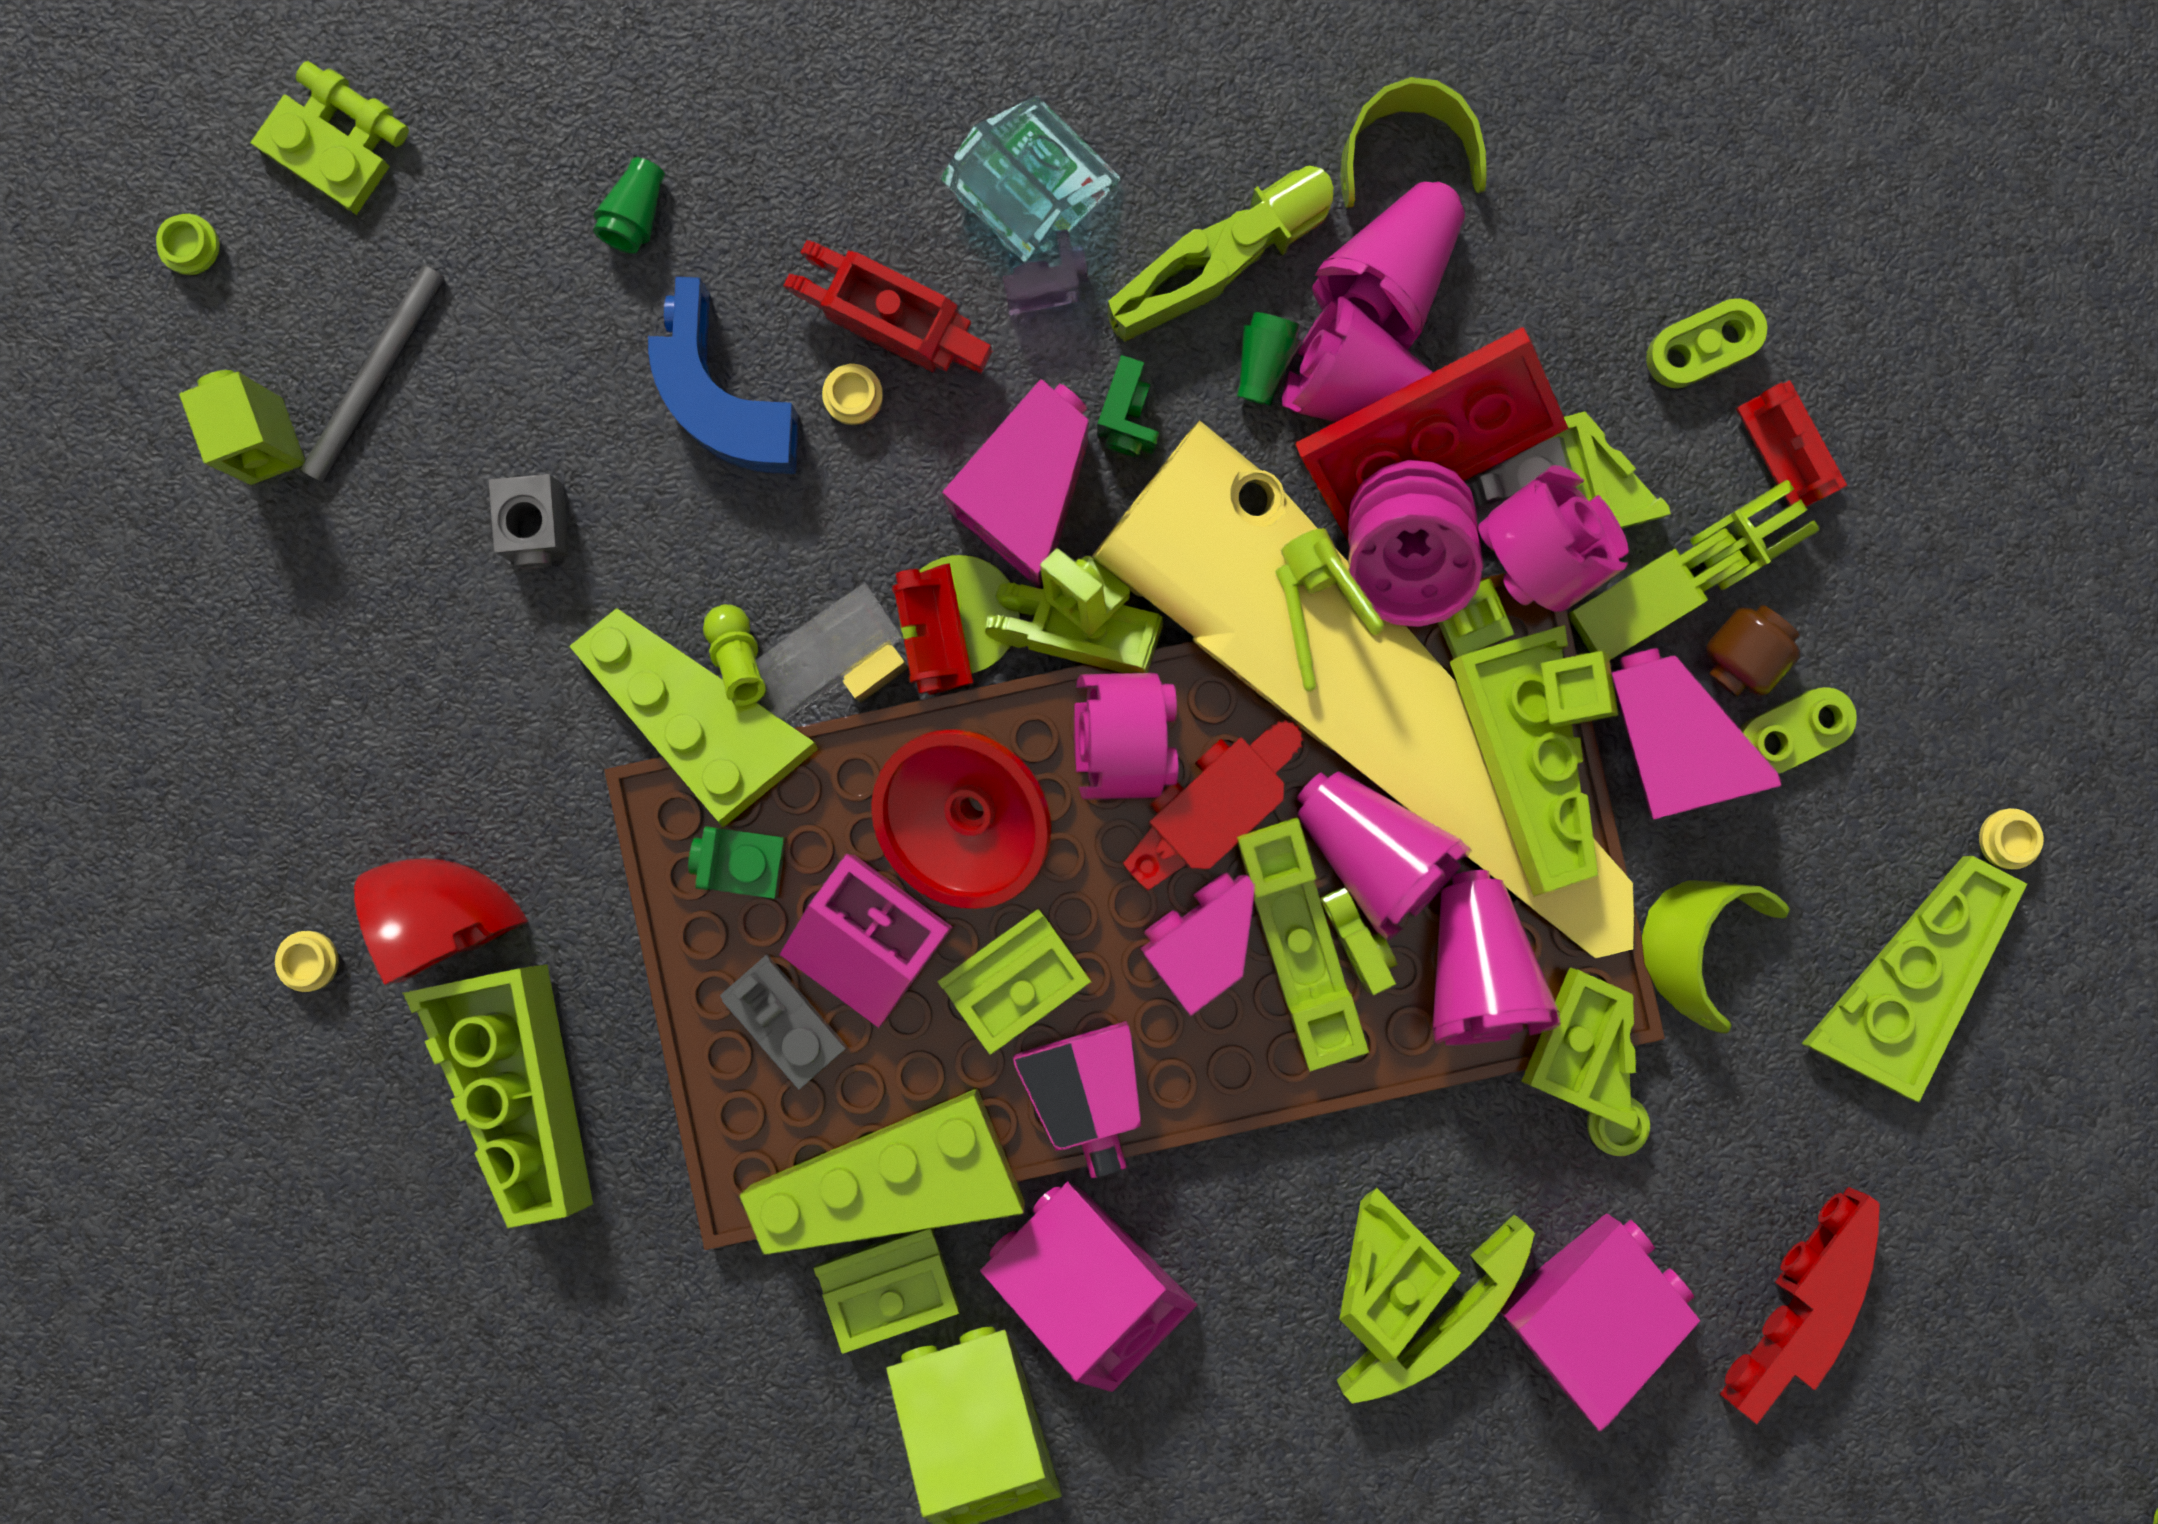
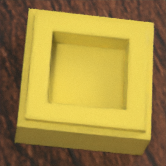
[842,644,909,703]

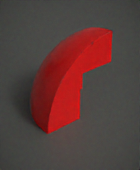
[354,858,528,985]

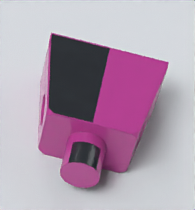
[1013,1021,1141,1178]

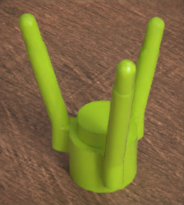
[1275,528,1384,692]

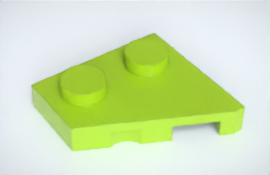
[1545,412,1671,529]
[1521,968,1638,1131]
[1339,1188,1461,1364]

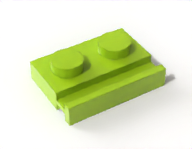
[937,908,1091,1055]
[813,1228,960,1354]

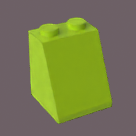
[886,1327,1062,1524]

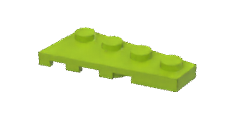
[569,608,818,828]
[1450,625,1598,897]
[1802,856,2027,1102]

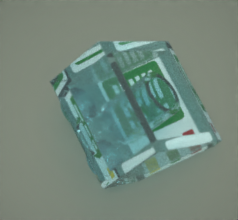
[940,96,1121,263]

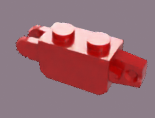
[783,240,993,374]
[1123,720,1304,890]

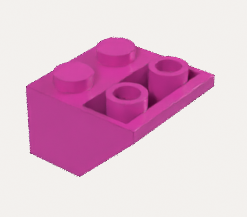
[779,854,953,1028]
[1141,873,1255,1015]

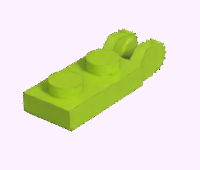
[983,582,1163,673]

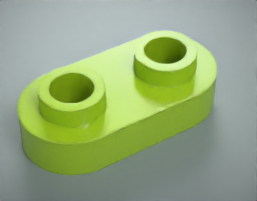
[1646,298,1767,388]
[1740,687,1857,774]

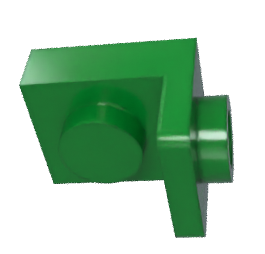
[1097,355,1159,457]
[688,826,787,899]

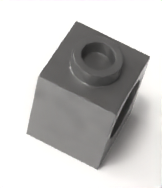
[489,474,569,569]

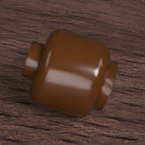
[1706,605,1800,697]

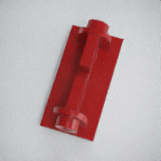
[1736,380,1847,507]
[892,563,973,695]

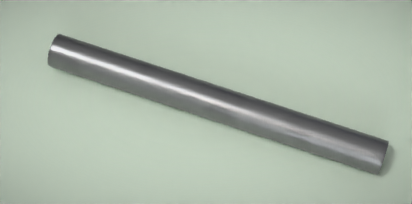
[300,264,445,482]

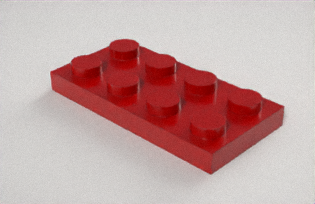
[1295,327,1569,539]

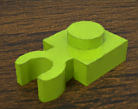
[1320,888,1397,995]

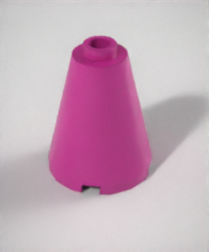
[1312,182,1465,350]
[1282,297,1433,422]
[1297,771,1472,941]
[1433,870,1561,1046]

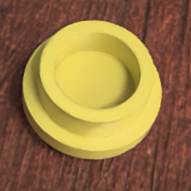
[822,364,883,425]
[1979,809,2044,869]
[275,931,339,992]

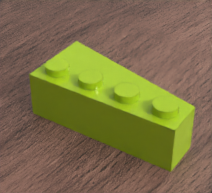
[403,964,593,1228]
[739,1088,1025,1254]

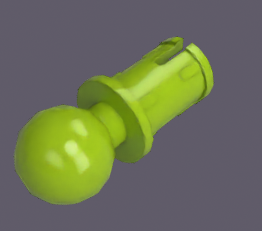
[703,604,766,706]

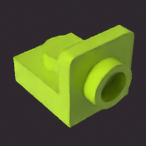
[1040,548,1130,637]

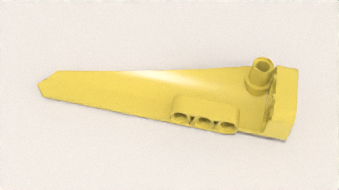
[1092,420,1634,959]

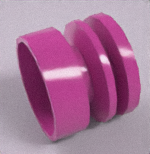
[1348,460,1483,627]

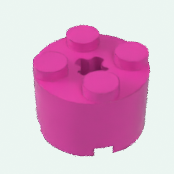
[1478,465,1629,612]
[1074,673,1178,800]

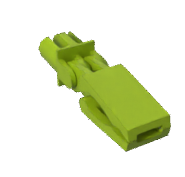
[1107,166,1334,342]
[1567,480,1819,660]

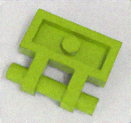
[250,61,409,215]

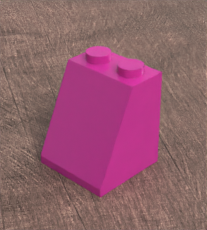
[942,379,1089,589]
[1612,648,1781,819]
[980,1182,1198,1392]
[1500,1213,1701,1431]

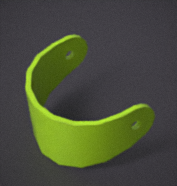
[1340,77,1487,208]
[1642,880,1790,1034]

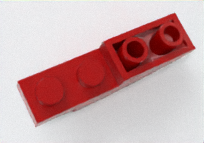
[1720,1187,1880,1424]

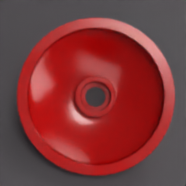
[872,729,1051,909]

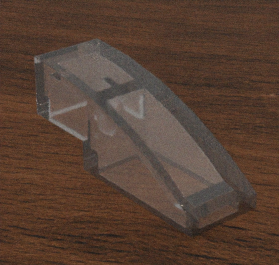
[756,582,903,721]

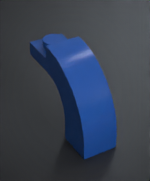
[648,277,799,474]

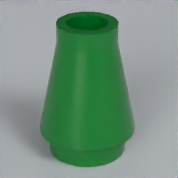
[593,157,665,253]
[1237,312,1302,406]

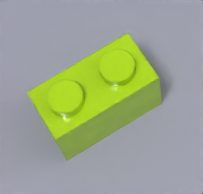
[179,370,305,485]

